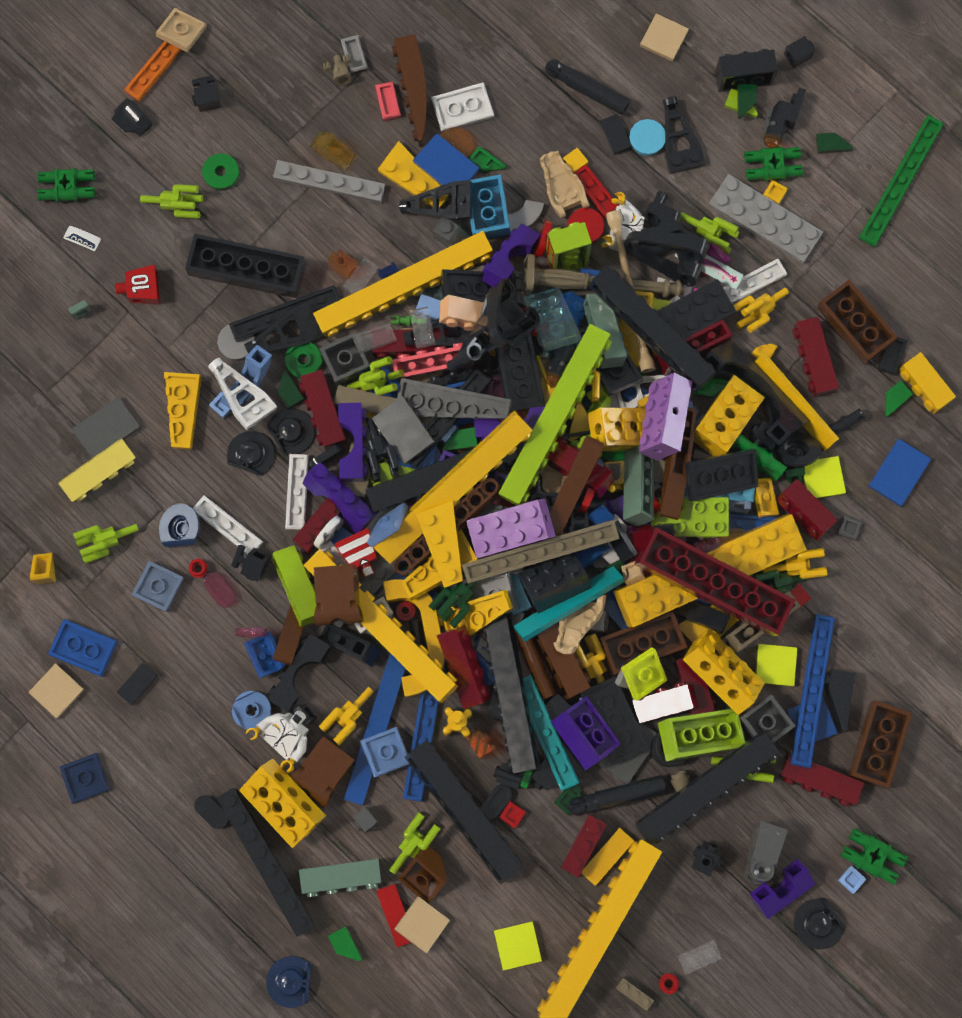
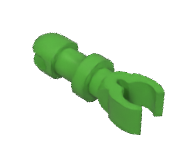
[390,315,427,326]

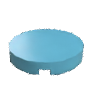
[629,119,665,156]

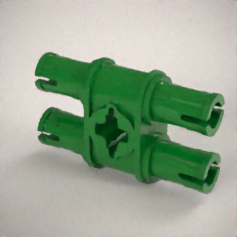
[744,146,803,182]
[37,167,95,203]
[730,434,787,482]
[840,828,908,885]

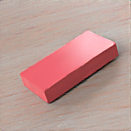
[375,81,401,121]

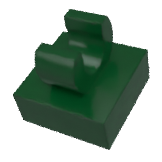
[783,465,805,484]

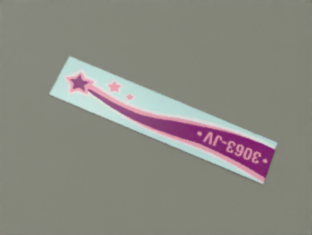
[674,253,743,290]

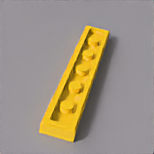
[754,353,839,451]

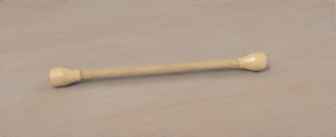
[606,210,656,373]

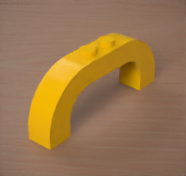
[383,579,445,698]

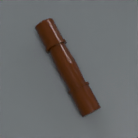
[512,626,557,699]

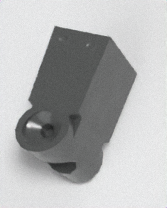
[743,821,788,886]

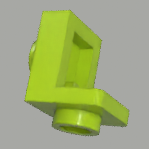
[587,386,612,414]

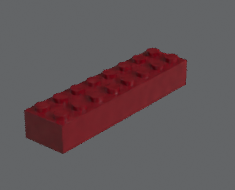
[634,527,796,636]

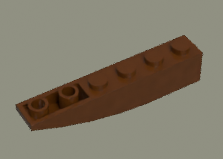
[392,34,427,147]
[659,407,697,520]

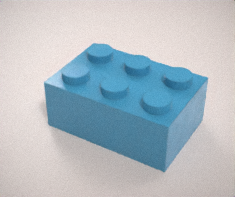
[470,174,511,239]

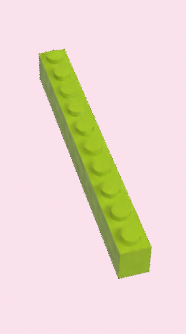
[498,324,613,506]

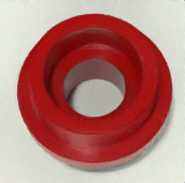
[189,559,208,578]
[396,601,415,621]
[659,973,679,994]

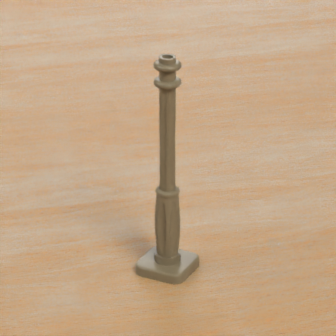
[521,254,685,298]

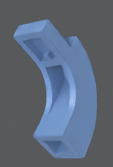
[220,345,272,409]

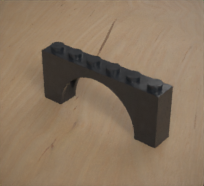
[704,340,809,445]

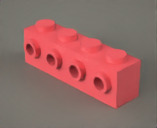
[392,343,474,380]

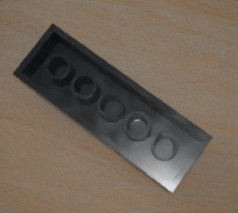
[185,233,306,299]

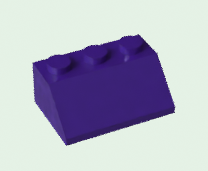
[551,696,621,771]

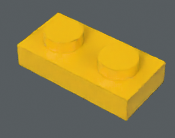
[754,478,779,518]

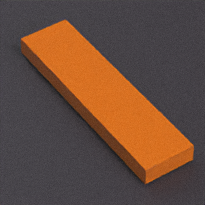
[124,41,182,102]

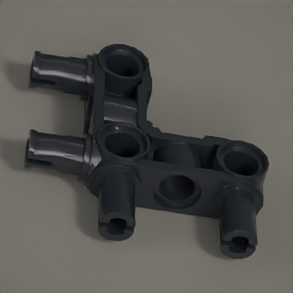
[529,476,608,553]

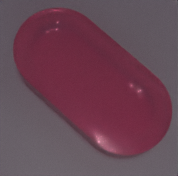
[204,572,235,608]
[235,627,267,637]

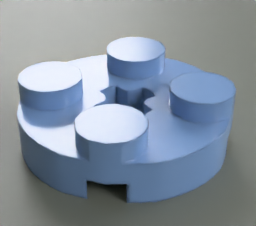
[232,691,272,730]

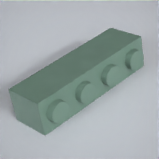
[583,293,628,369]
[623,446,655,527]
[299,859,382,897]

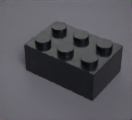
[715,49,778,92]
[518,552,591,614]

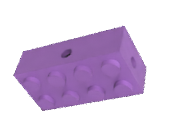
[639,373,692,460]
[466,498,556,558]

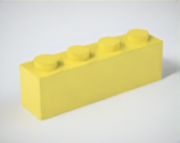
[58,438,136,502]

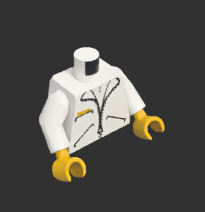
[602,192,646,251]
[246,711,308,773]

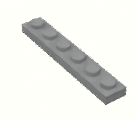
[273,160,386,203]

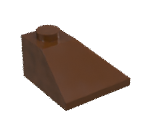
[398,846,447,904]

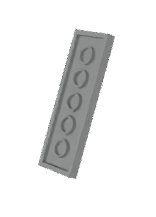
[708,174,823,264]

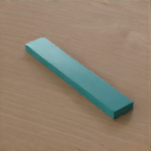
[514,566,625,642]
[523,675,580,791]

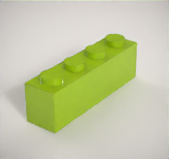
[272,545,317,627]

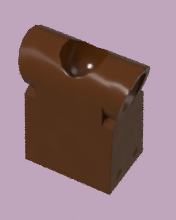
[314,564,364,626]
[290,736,356,809]

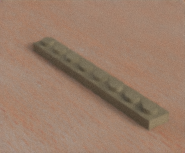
[462,519,619,583]

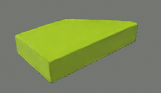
[724,89,758,118]

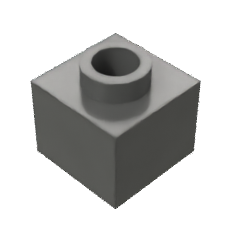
[353,807,378,833]

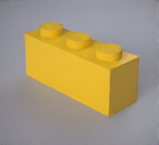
[899,352,956,414]

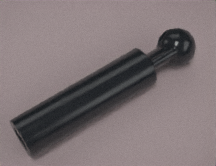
[545,59,631,115]
[568,775,666,816]

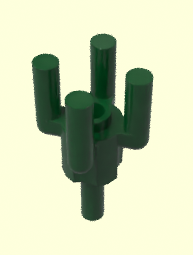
[753,570,810,594]
[428,580,479,629]

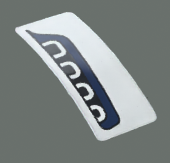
[63,226,101,251]

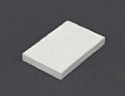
[431,82,494,133]

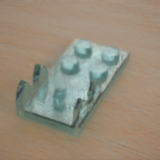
[523,288,581,358]

